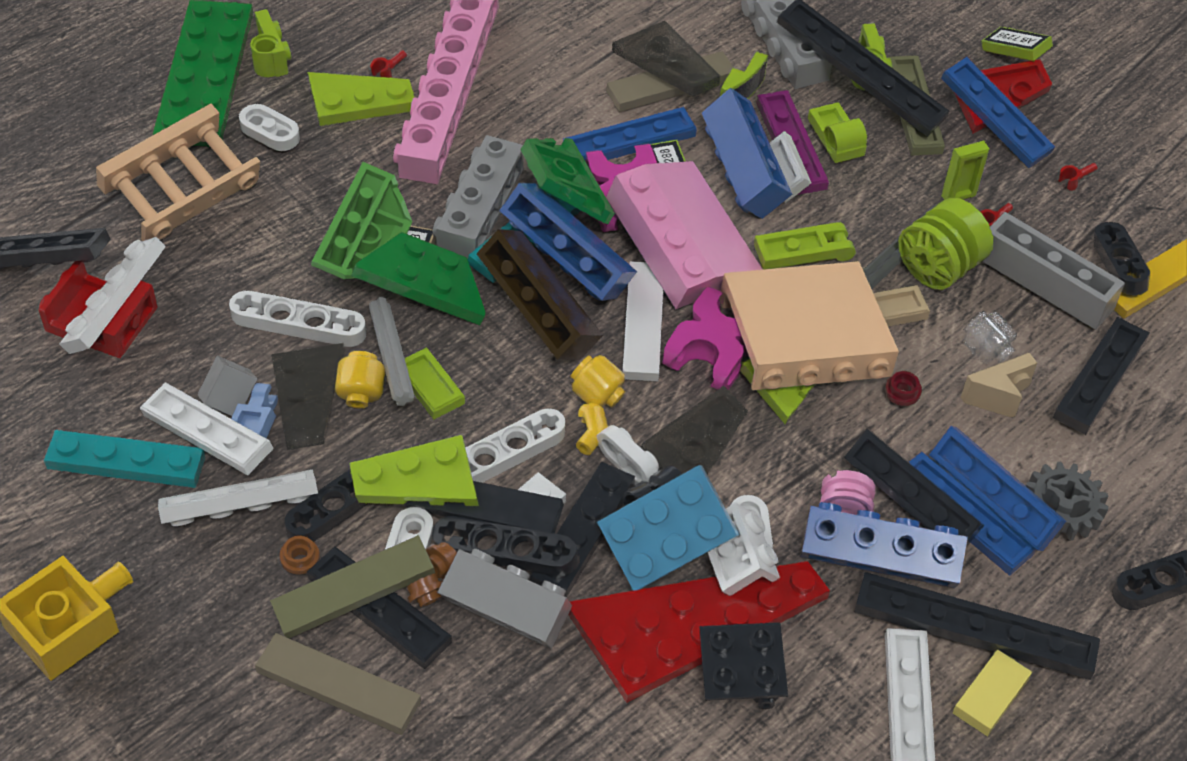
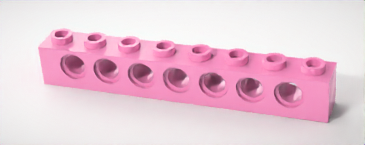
[393,0,499,184]

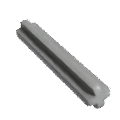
[369,297,414,406]

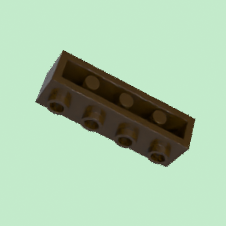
[477,229,603,360]

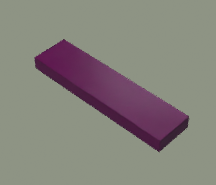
[756,90,829,195]

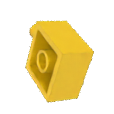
[0,555,133,681]

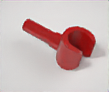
[370,50,407,78]
[1058,163,1098,191]
[980,203,1013,226]

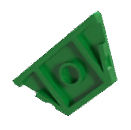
[520,138,615,224]
[351,232,486,325]

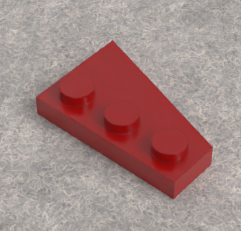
[953,59,1052,134]

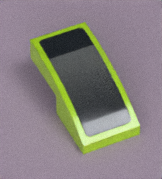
[720,52,768,99]

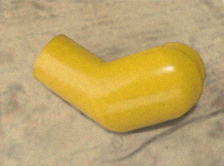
[576,402,608,455]

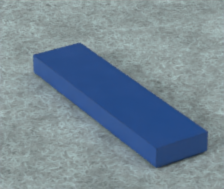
[941,57,1055,168]
[563,107,697,160]
[929,426,1066,551]
[909,452,1037,576]

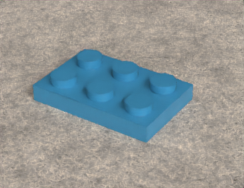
[597,465,740,590]

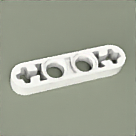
[229,291,366,347]
[466,409,565,483]

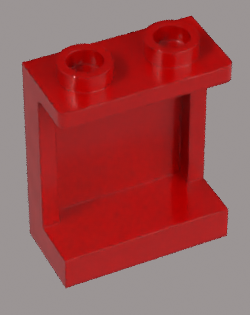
[38,261,158,359]

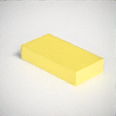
[953,649,1032,737]

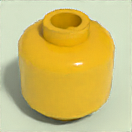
[335,351,385,408]
[570,355,626,408]

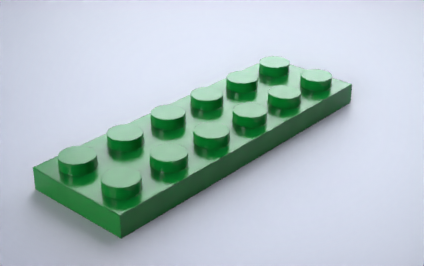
[153,0,253,147]

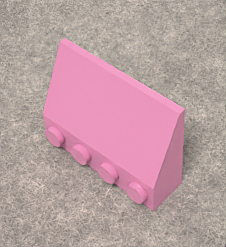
[606,161,763,309]

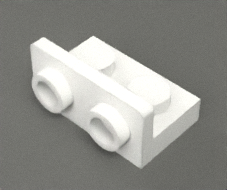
[708,503,780,596]

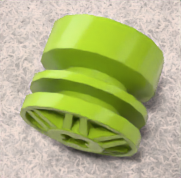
[898,197,993,290]

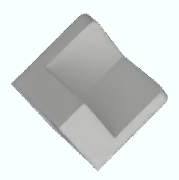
[198,355,257,416]

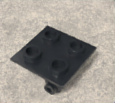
[699,622,788,710]

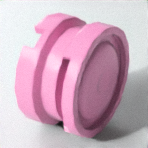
[820,470,876,515]

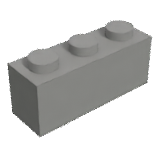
[438,549,572,649]

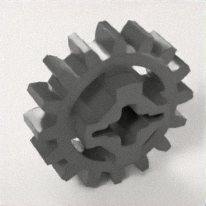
[1026,461,1109,540]

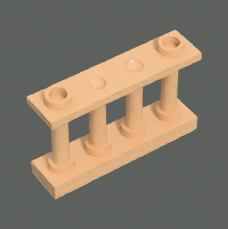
[96,103,260,241]

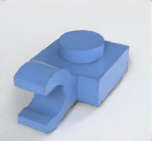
[231,383,278,438]

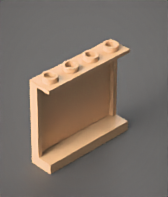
[719,261,899,390]

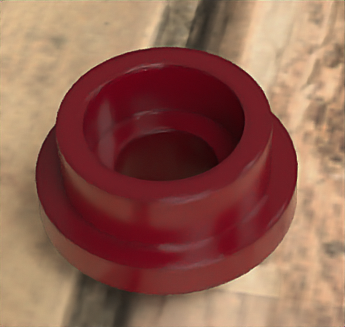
[885,371,922,406]

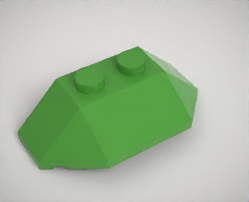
[311,162,412,279]

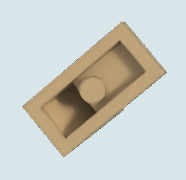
[961,353,1037,417]

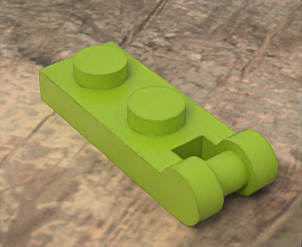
[754,222,856,270]

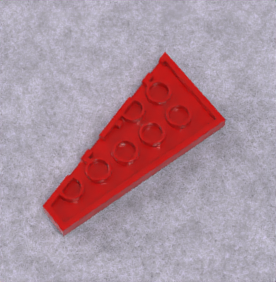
[568,561,830,703]

